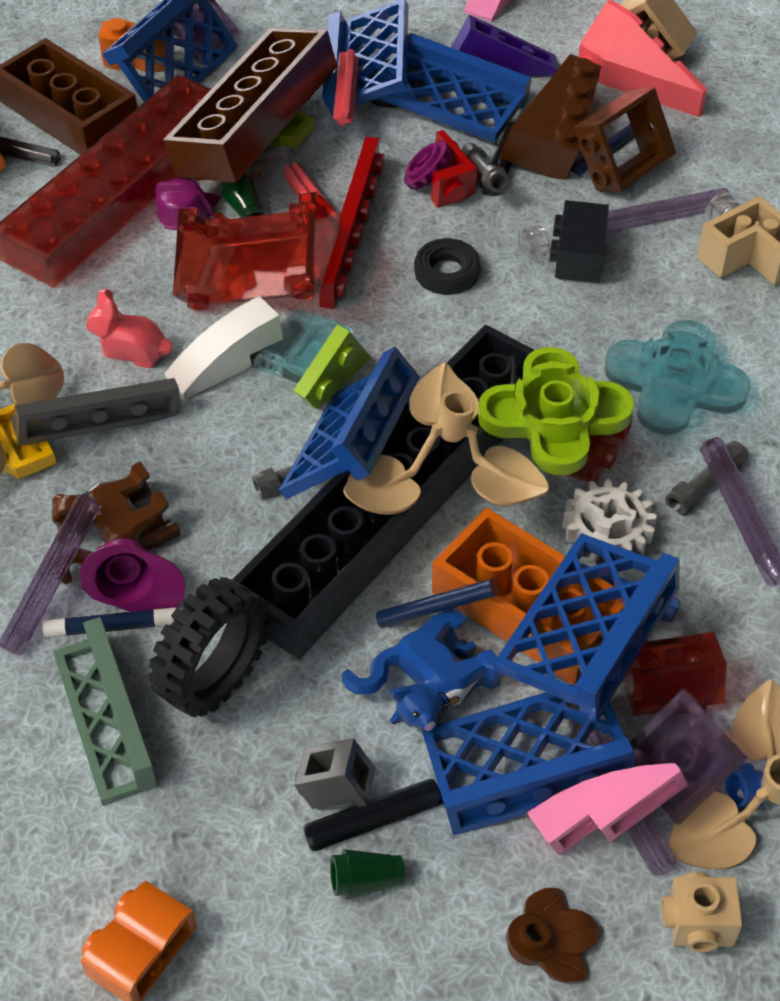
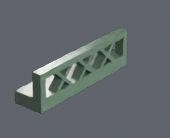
[53,617,157,805]

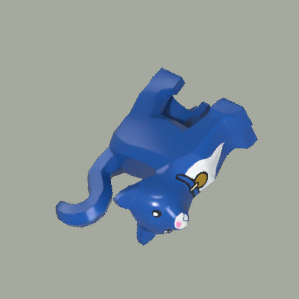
[342,607,503,731]

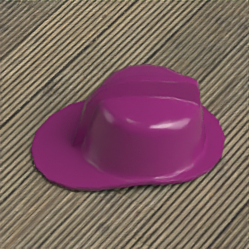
[155,177,222,232]
[79,538,186,612]

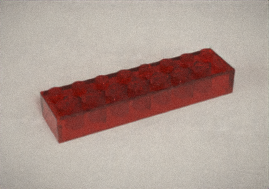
[0,74,211,288]

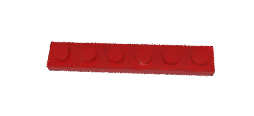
[319,136,385,309]

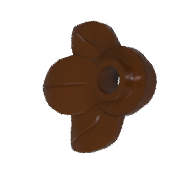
[506,887,603,983]

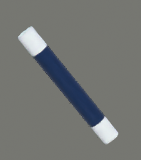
[42,607,176,638]

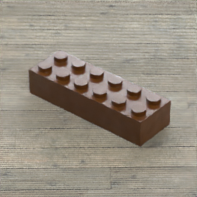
[163,28,338,183]

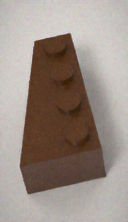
[499,54,602,180]

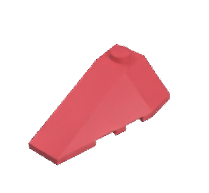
[578,0,707,117]

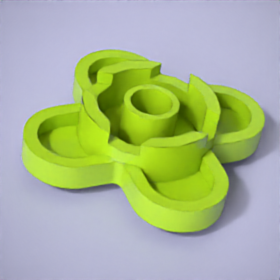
[478,347,634,475]

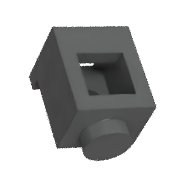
[294,738,375,809]

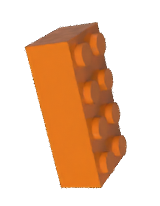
[432,507,631,684]

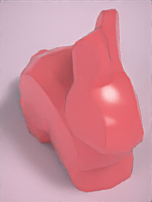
[86,289,173,368]

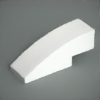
[164,296,283,400]

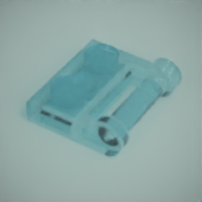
[253,308,352,383]

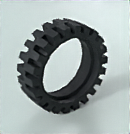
[149,577,271,717]

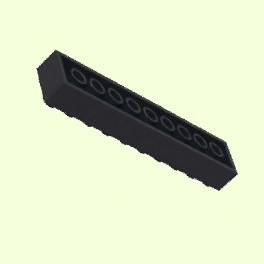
[232,324,535,660]

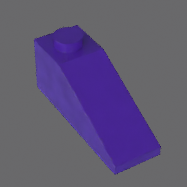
[451,15,558,76]

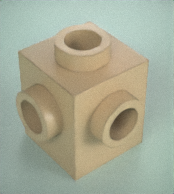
[661,872,742,952]

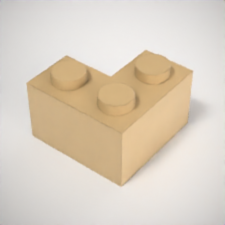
[619,0,697,60]
[697,196,780,285]

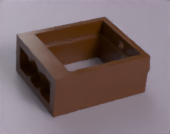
[574,87,676,192]

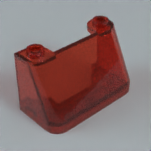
[173,192,341,310]

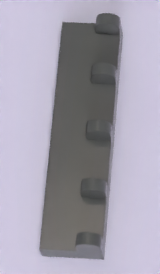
[11,378,179,446]

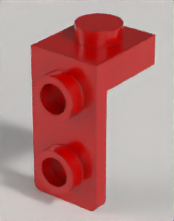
[431,130,479,208]

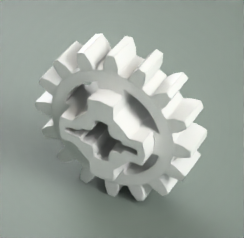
[562,479,657,562]

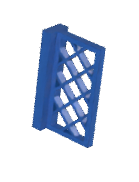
[102,0,238,119]
[322,0,409,116]
[378,33,532,143]
[278,346,420,500]
[494,533,680,723]
[422,683,636,835]

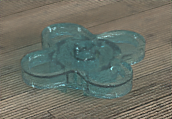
[604,320,751,435]

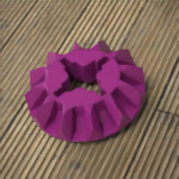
[404,141,452,190]

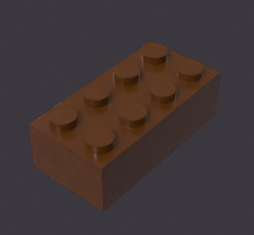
[0,38,141,161]

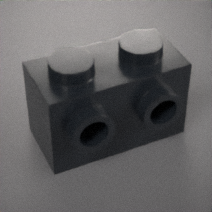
[549,200,609,283]

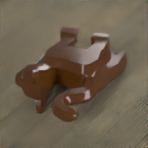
[52,461,180,585]

